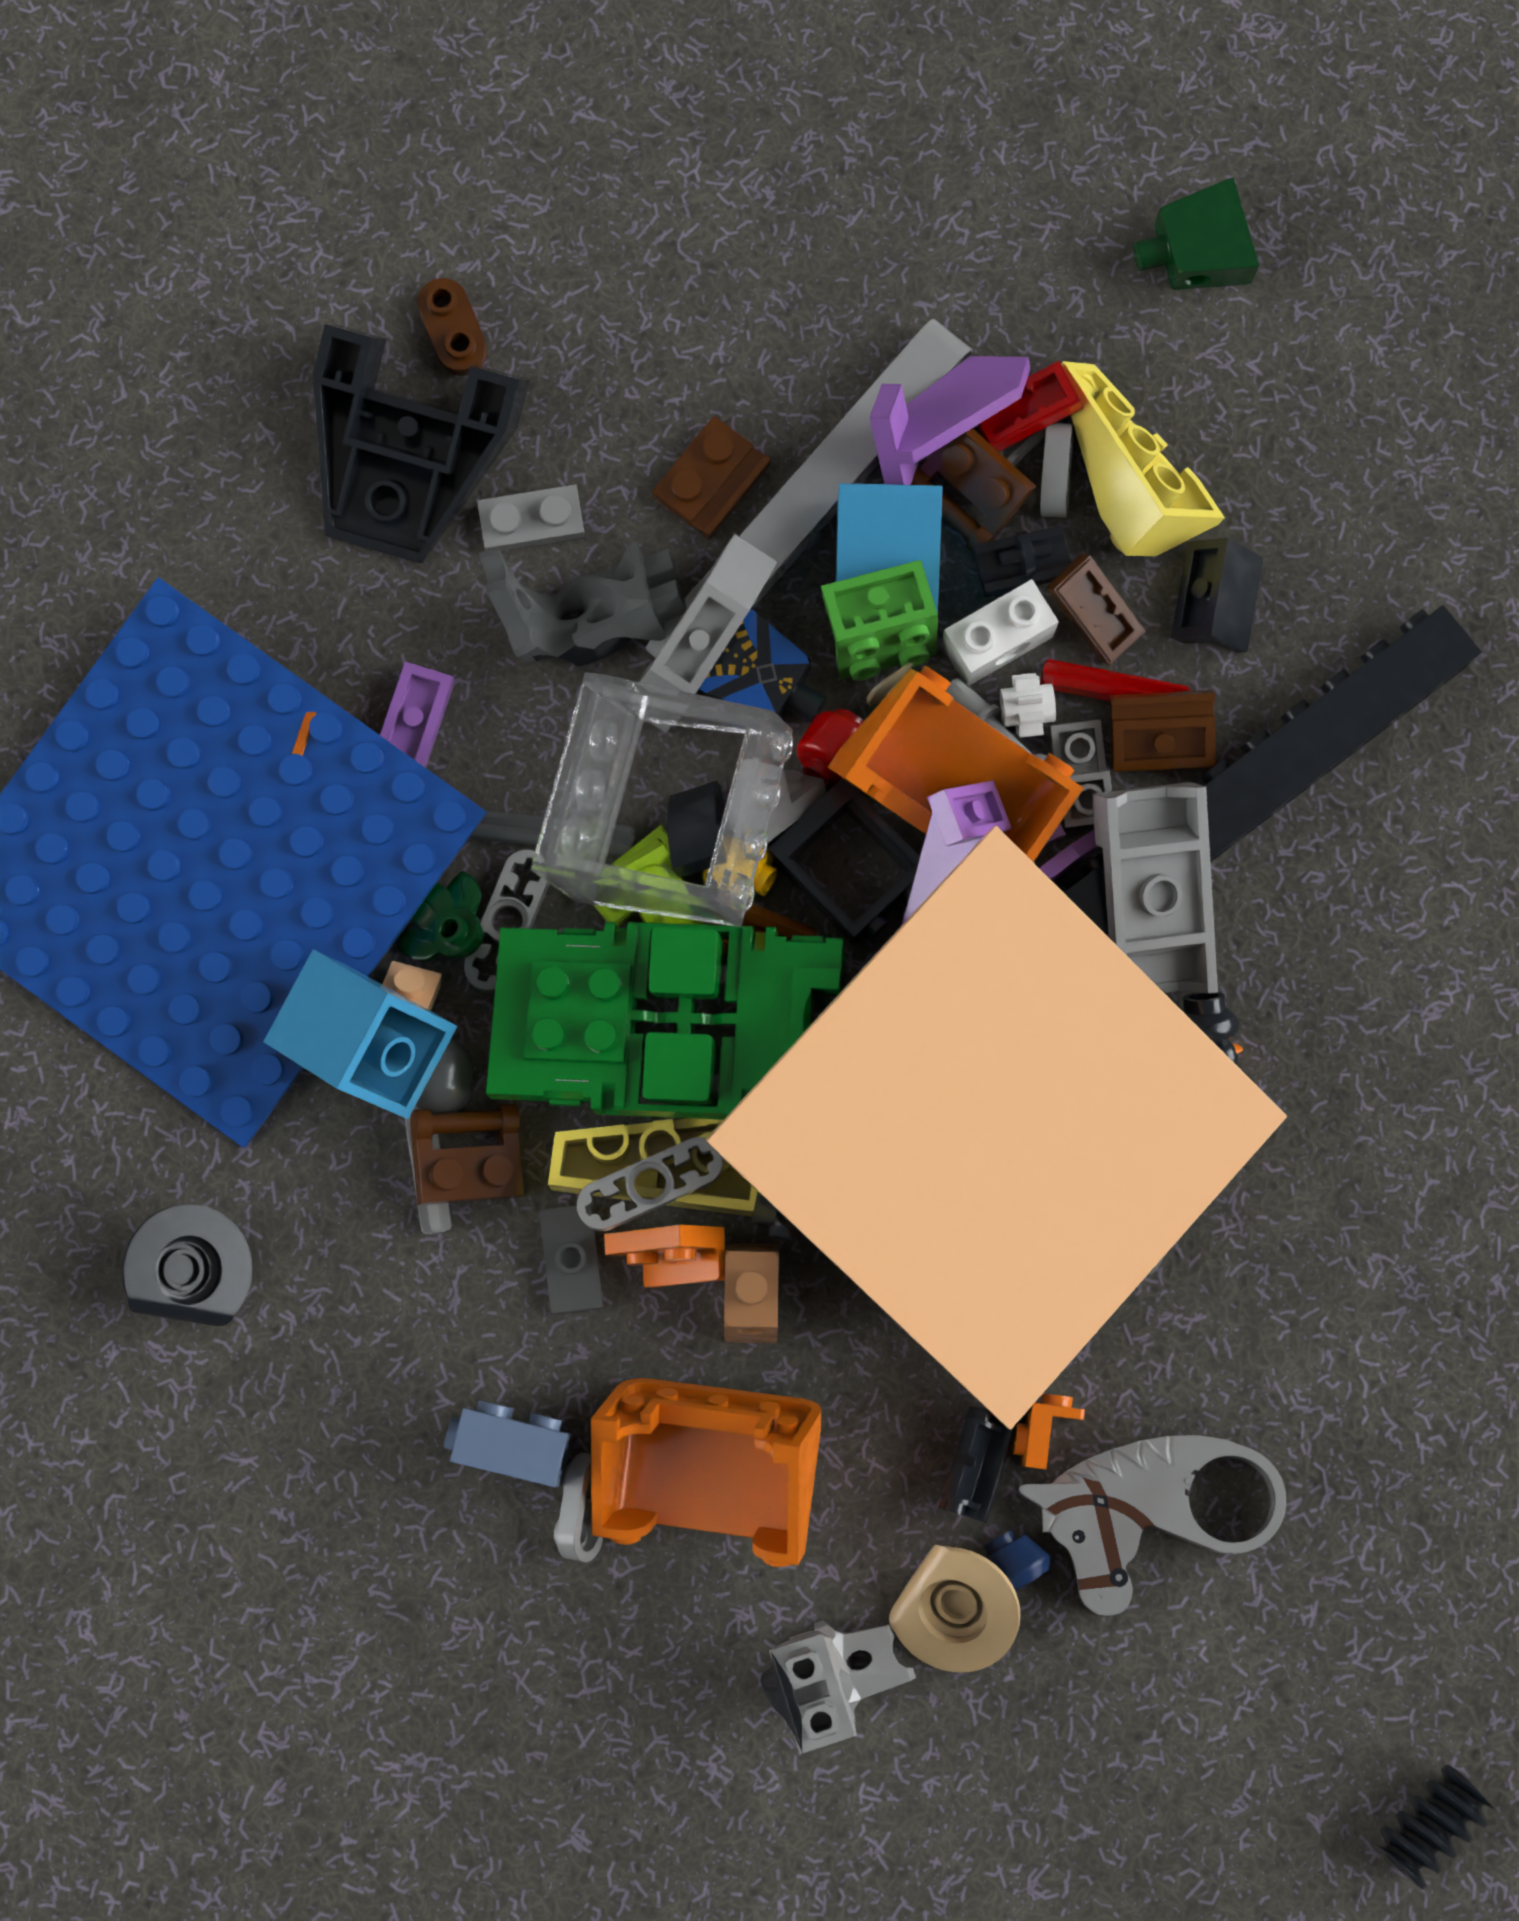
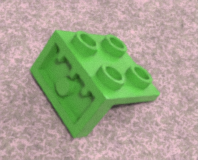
[821,560,938,681]

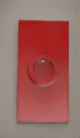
[977,361,1083,452]

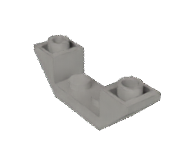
[623,533,777,733]

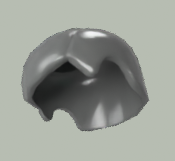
[416,1038,475,1114]

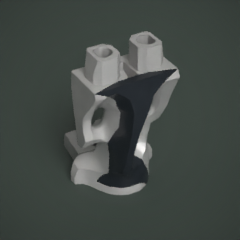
[760,1620,916,1754]

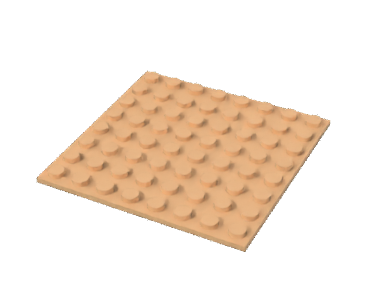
[705,826,1287,1430]

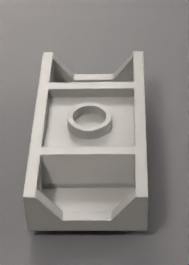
[1092,782,1218,993]

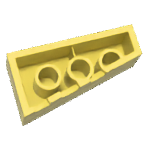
[548,1118,757,1217]

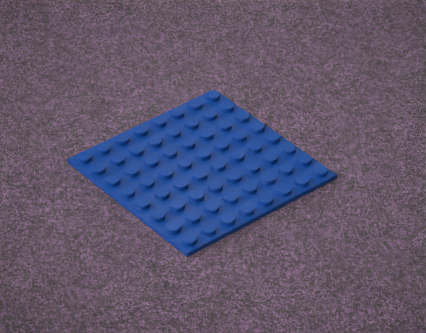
[0,577,488,1148]

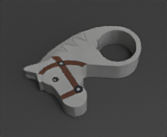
[1019,1435,1286,1616]

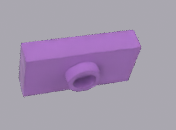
[380,662,455,768]

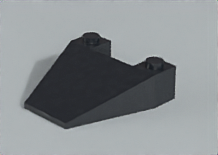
[313,324,530,563]

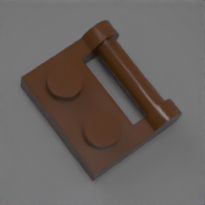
[911,428,1037,552]
[410,1103,524,1205]

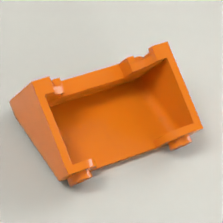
[828,666,1084,862]
[591,1378,821,1567]

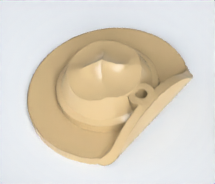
[889,1545,1021,1673]

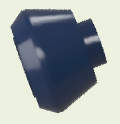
[984,1530,1050,1591]

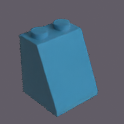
[835,483,942,613]
[263,949,458,1119]

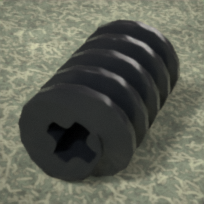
[1376,1765,1494,1890]

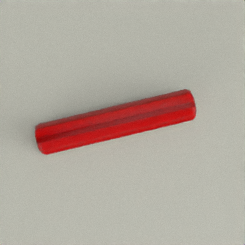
[1040,659,1191,701]

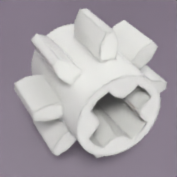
[1000,673,1056,738]

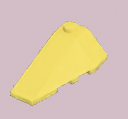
[1061,361,1225,556]

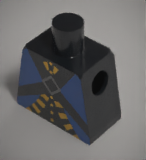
[698,609,827,730]

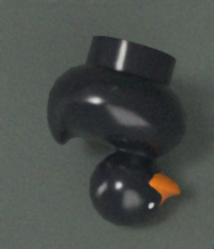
[1183,992,1243,1064]

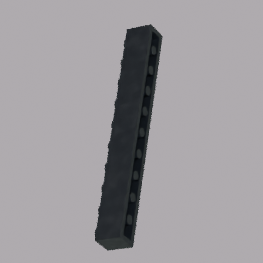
[1058,605,1482,937]

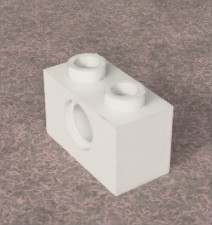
[941,579,1059,686]

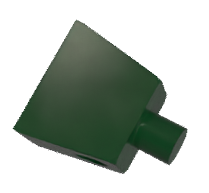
[1133,178,1259,290]

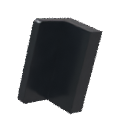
[1171,538,1263,653]

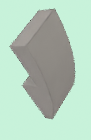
[1048,719,1112,828]

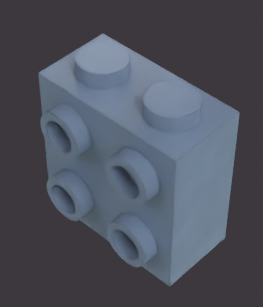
[444,1401,574,1487]

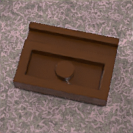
[652,416,771,540]
[1110,690,1216,772]

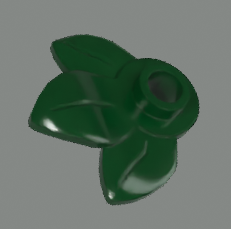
[396,871,483,962]

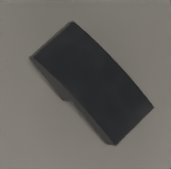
[667,780,727,878]

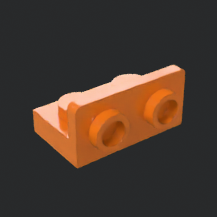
[604,1225,725,1288]

